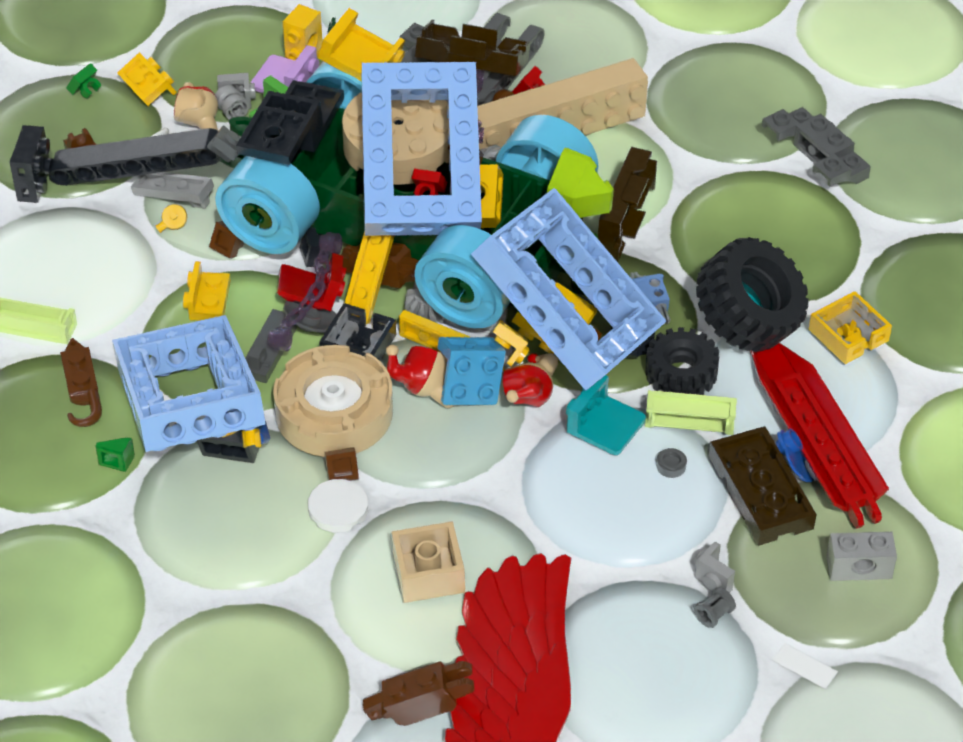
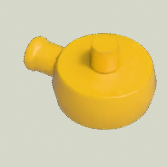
[155,204,188,233]

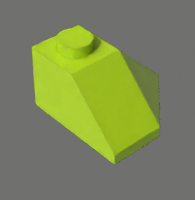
[547,147,614,218]

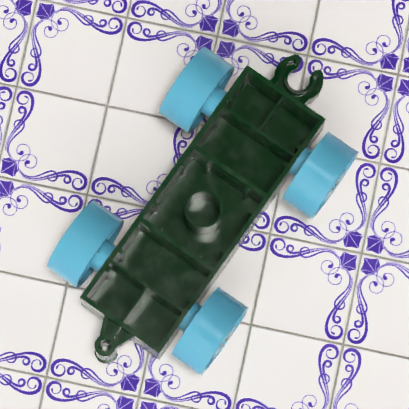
[215,61,599,328]

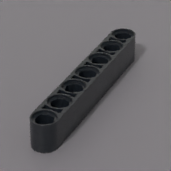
[49,128,220,186]

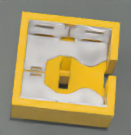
[808,291,892,364]

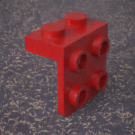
[277,253,346,311]

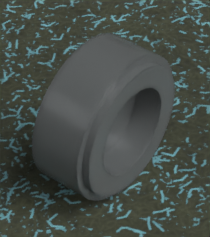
[656,448,687,478]

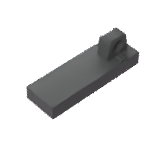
[245,309,298,384]

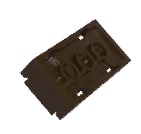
[415,19,531,76]
[598,147,657,262]
[709,426,817,546]

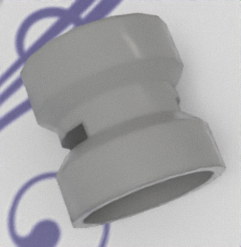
[215,85,249,120]

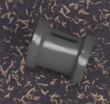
[694,587,736,628]

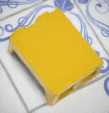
[318,8,405,81]

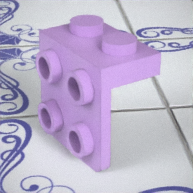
[250,45,319,93]

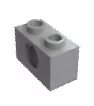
[826,532,897,581]

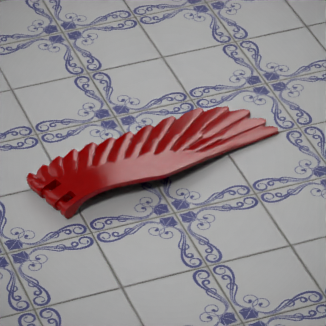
[445,553,571,742]

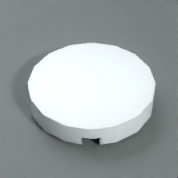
[308,479,368,533]

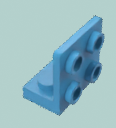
[438,337,506,405]

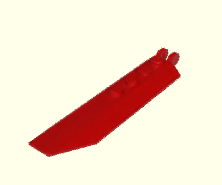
[750,343,889,529]

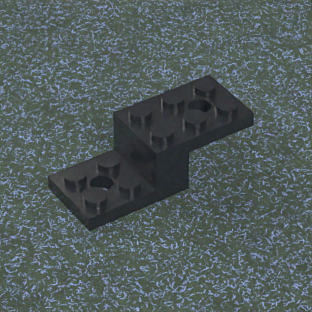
[236,80,344,165]

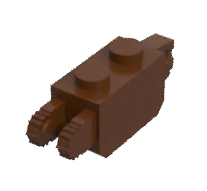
[341,242,419,288]
[363,661,474,726]

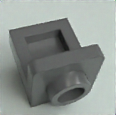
[207,125,240,163]

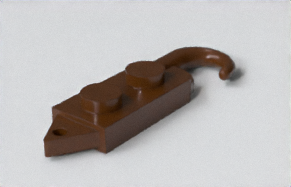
[60,338,102,427]

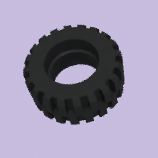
[696,237,809,352]

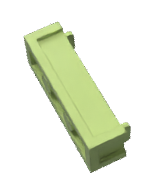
[0,298,77,345]
[645,390,737,435]

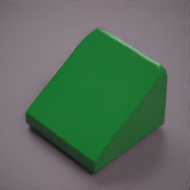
[95,437,135,472]

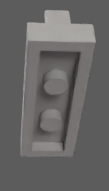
[131,172,214,209]

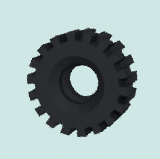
[645,327,720,395]

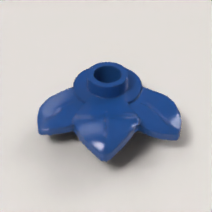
[776,428,814,482]

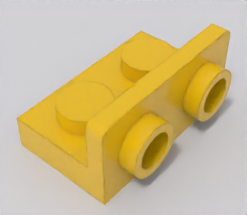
[117,52,177,106]
[183,261,231,321]
[493,320,529,366]

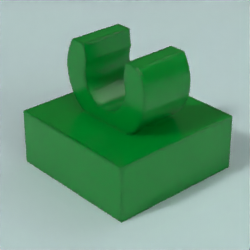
[66,63,101,99]

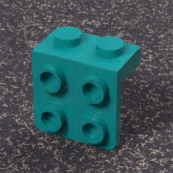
[566,375,646,455]

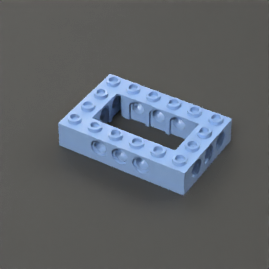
[361,62,482,236]
[471,188,667,390]
[112,315,266,452]

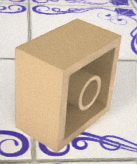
[391,521,466,603]

